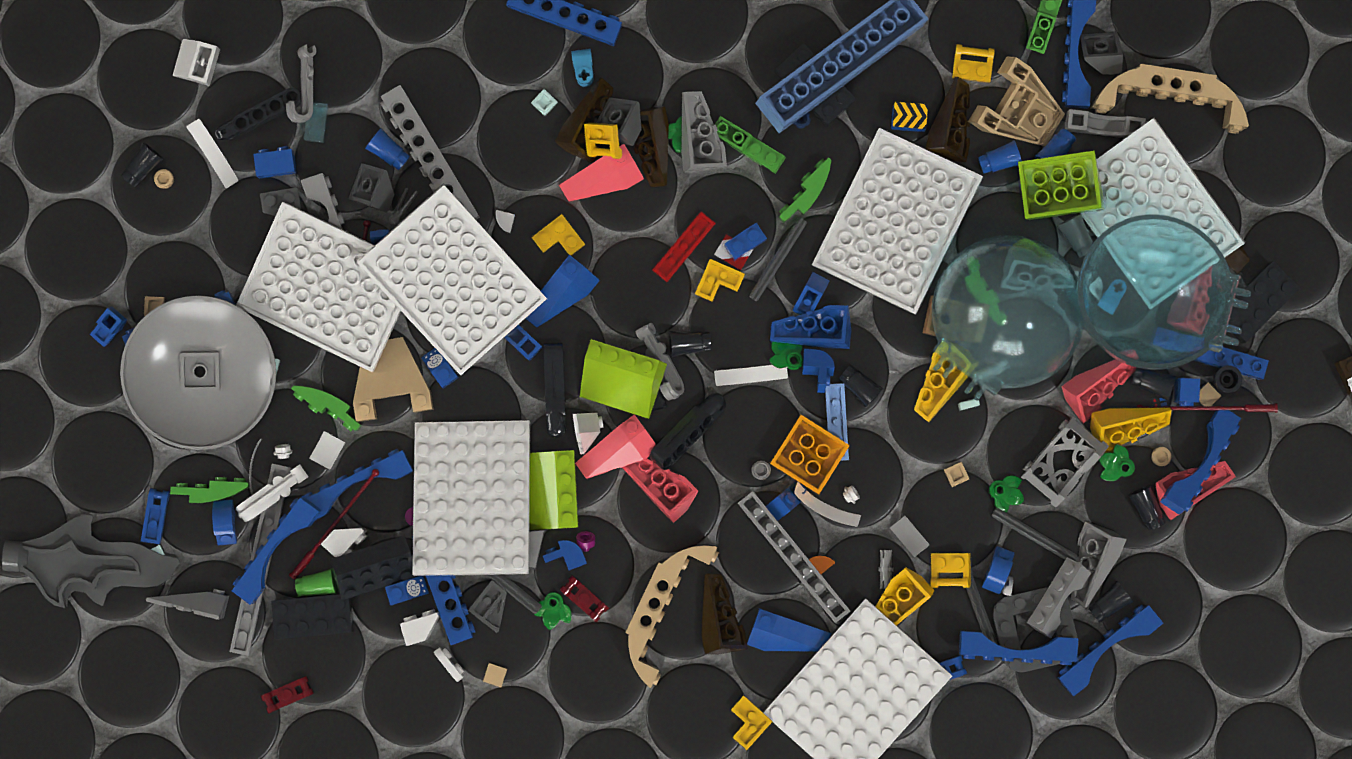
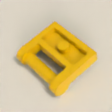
[952,44,994,83]
[584,123,623,159]
[931,553,971,588]

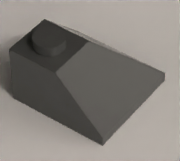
[1080,32,1123,75]
[596,98,641,146]
[348,163,394,213]

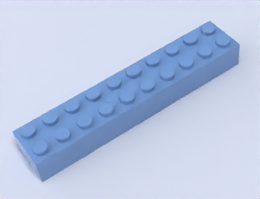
[755,0,928,133]

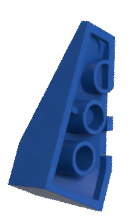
[525,255,600,327]
[770,305,851,349]

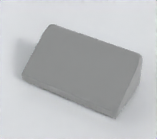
[890,515,929,557]

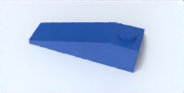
[747,608,832,652]

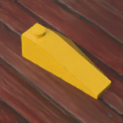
[914,338,980,422]
[1090,408,1172,453]
[875,567,935,626]

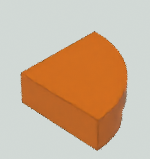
[809,556,835,574]

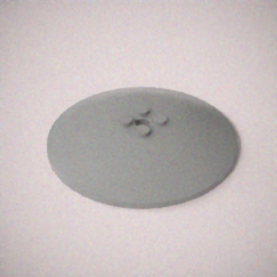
[120,296,276,450]

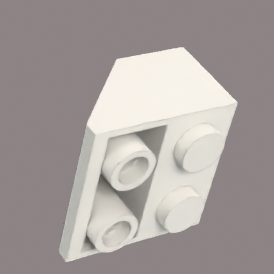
[172,39,220,86]
[321,528,368,557]
[400,609,440,646]

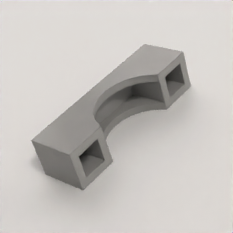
[1065,109,1146,138]
[301,173,348,232]
[1027,557,1091,638]

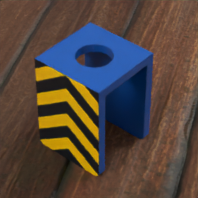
[891,102,928,132]

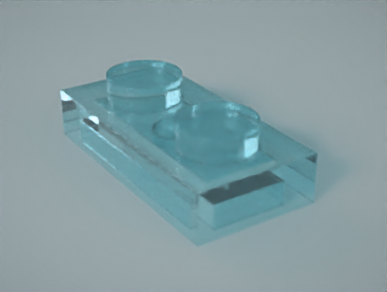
[304,102,328,143]

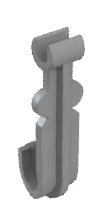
[286,44,316,123]
[635,323,684,400]

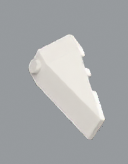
[573,413,604,454]

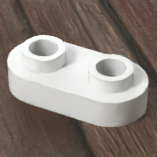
[434,647,464,682]

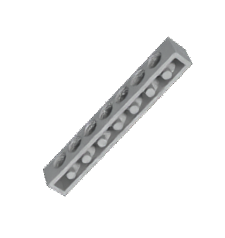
[380,85,480,220]
[737,491,850,623]

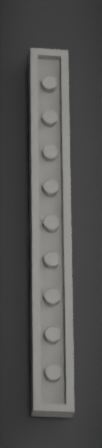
[229,464,292,656]

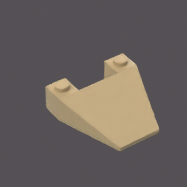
[968,56,1065,146]
[353,337,434,422]

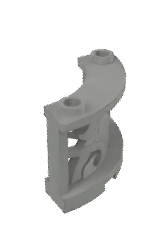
[1021,417,1109,507]

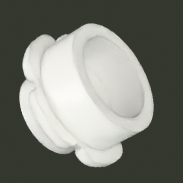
[274,444,292,459]
[843,485,860,504]

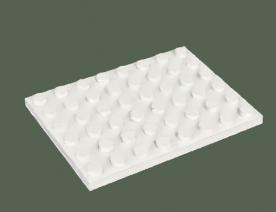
[1081,118,1245,310]
[812,128,983,315]
[357,184,547,375]
[236,202,401,372]
[412,420,530,576]
[763,598,952,759]

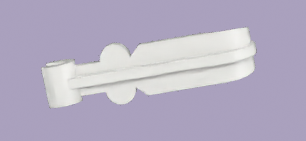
[236,464,309,522]

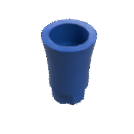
[365,128,410,170]
[1034,128,1076,159]
[978,140,1022,174]

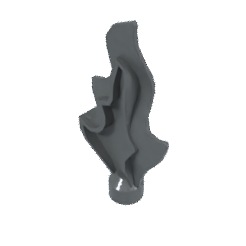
[2,515,180,608]

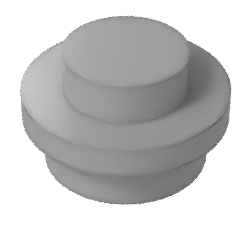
[752,461,771,480]

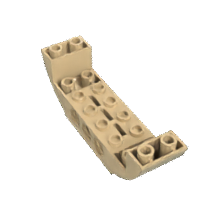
[1090,64,1249,134]
[625,545,719,688]

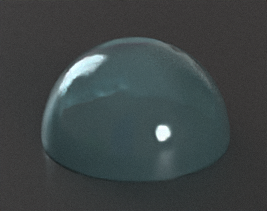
[1077,215,1251,370]
[932,235,1086,401]

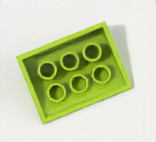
[1018,151,1105,220]
[580,339,667,419]
[529,450,579,530]

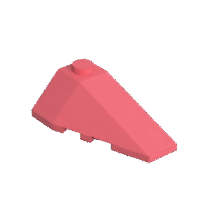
[1155,461,1236,520]

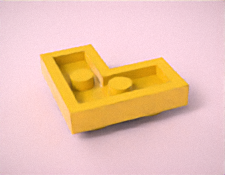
[532,214,585,256]
[695,259,745,302]
[731,695,772,750]

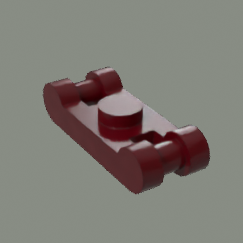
[559,575,609,623]
[261,676,314,713]

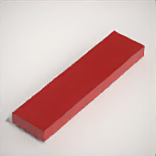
[652,212,716,282]

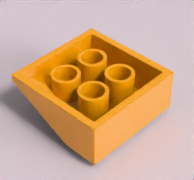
[770,415,850,495]

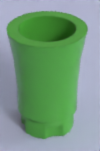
[295,568,338,597]

